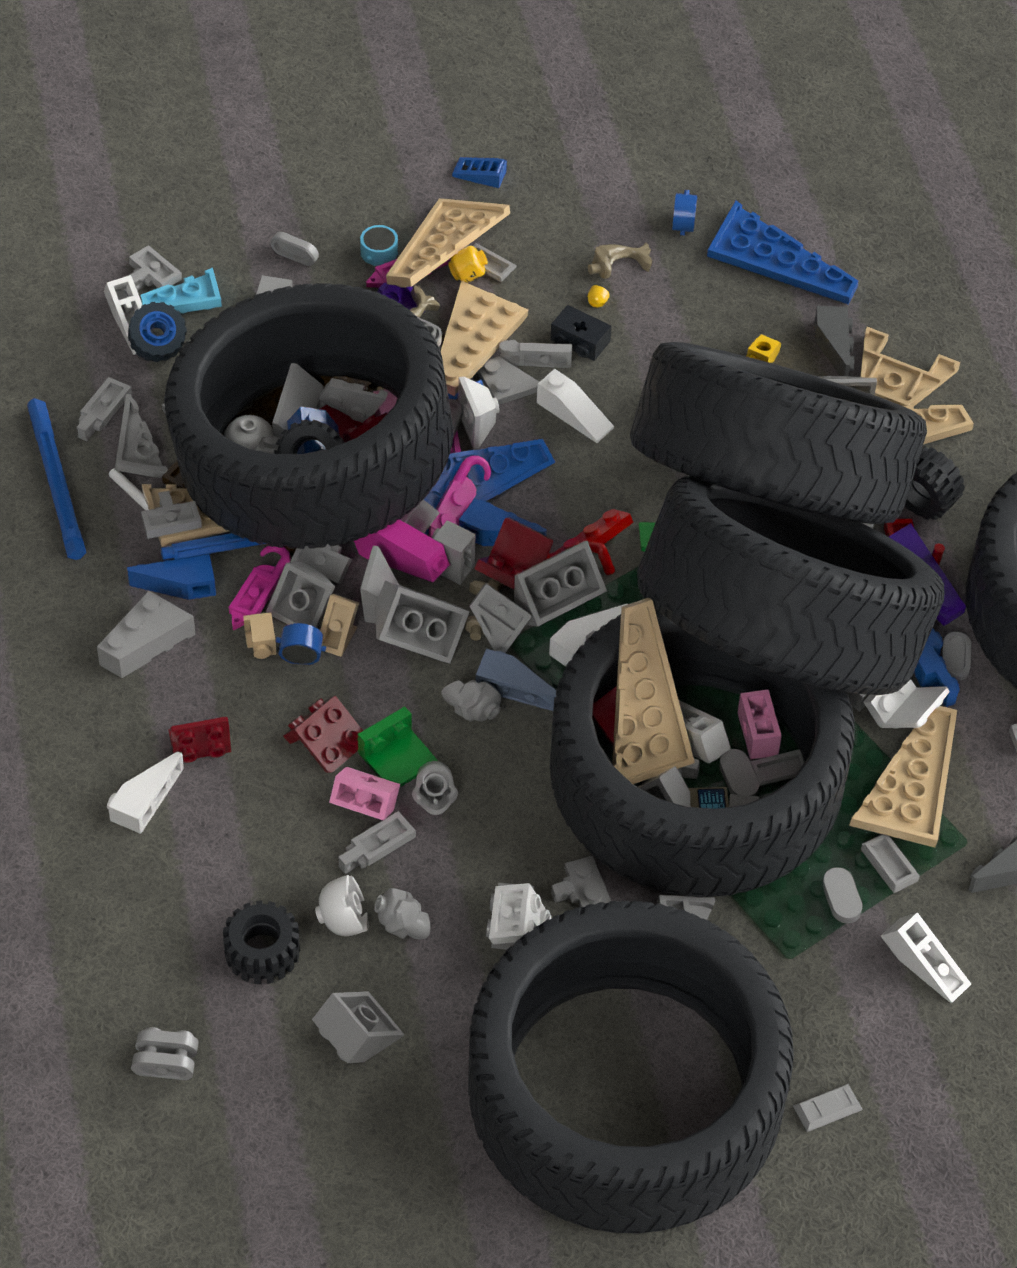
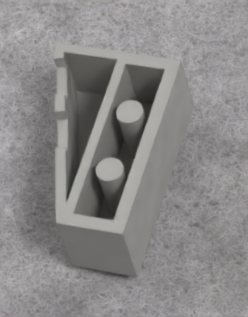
[97,591,196,678]

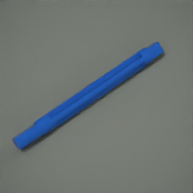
[27,398,86,560]

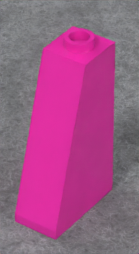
[354,520,450,582]

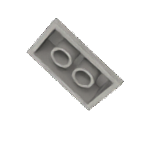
[272,363,327,439]
[514,541,607,626]
[375,580,470,664]

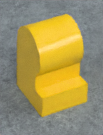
[746,334,781,363]

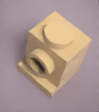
[243,613,276,659]

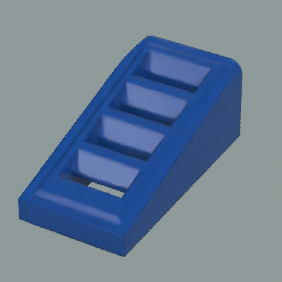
[452,157,507,188]

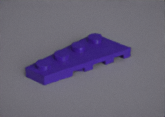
[889,523,966,626]

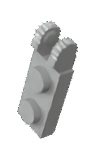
[499,340,572,368]

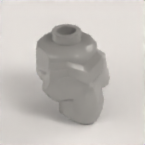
[442,680,502,722]
[412,761,458,815]
[374,888,430,939]

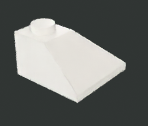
[458,376,499,449]

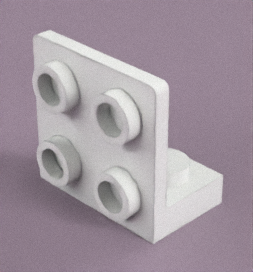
[864,680,950,729]
[489,883,551,944]

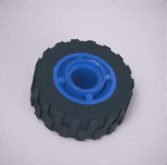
[128,302,187,362]

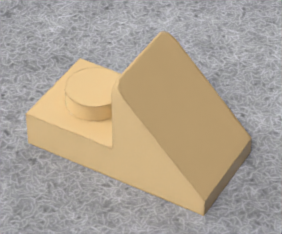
[320,594,359,657]

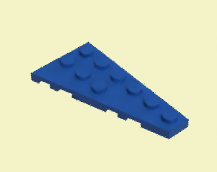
[707,201,858,305]
[424,439,555,535]

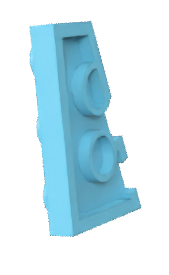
[141,268,222,314]

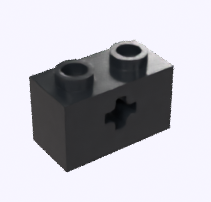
[550,305,612,361]

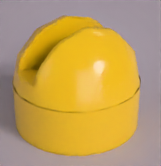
[587,285,610,308]

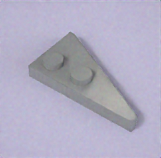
[114,394,168,478]

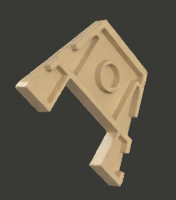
[860,327,960,407]

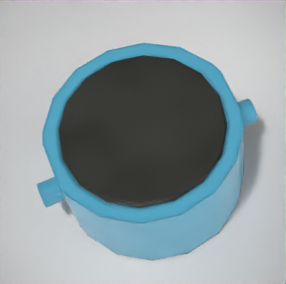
[360,225,398,266]

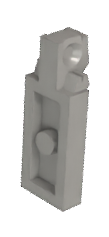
[77,377,132,441]
[338,811,416,874]

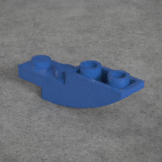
[914,628,960,707]

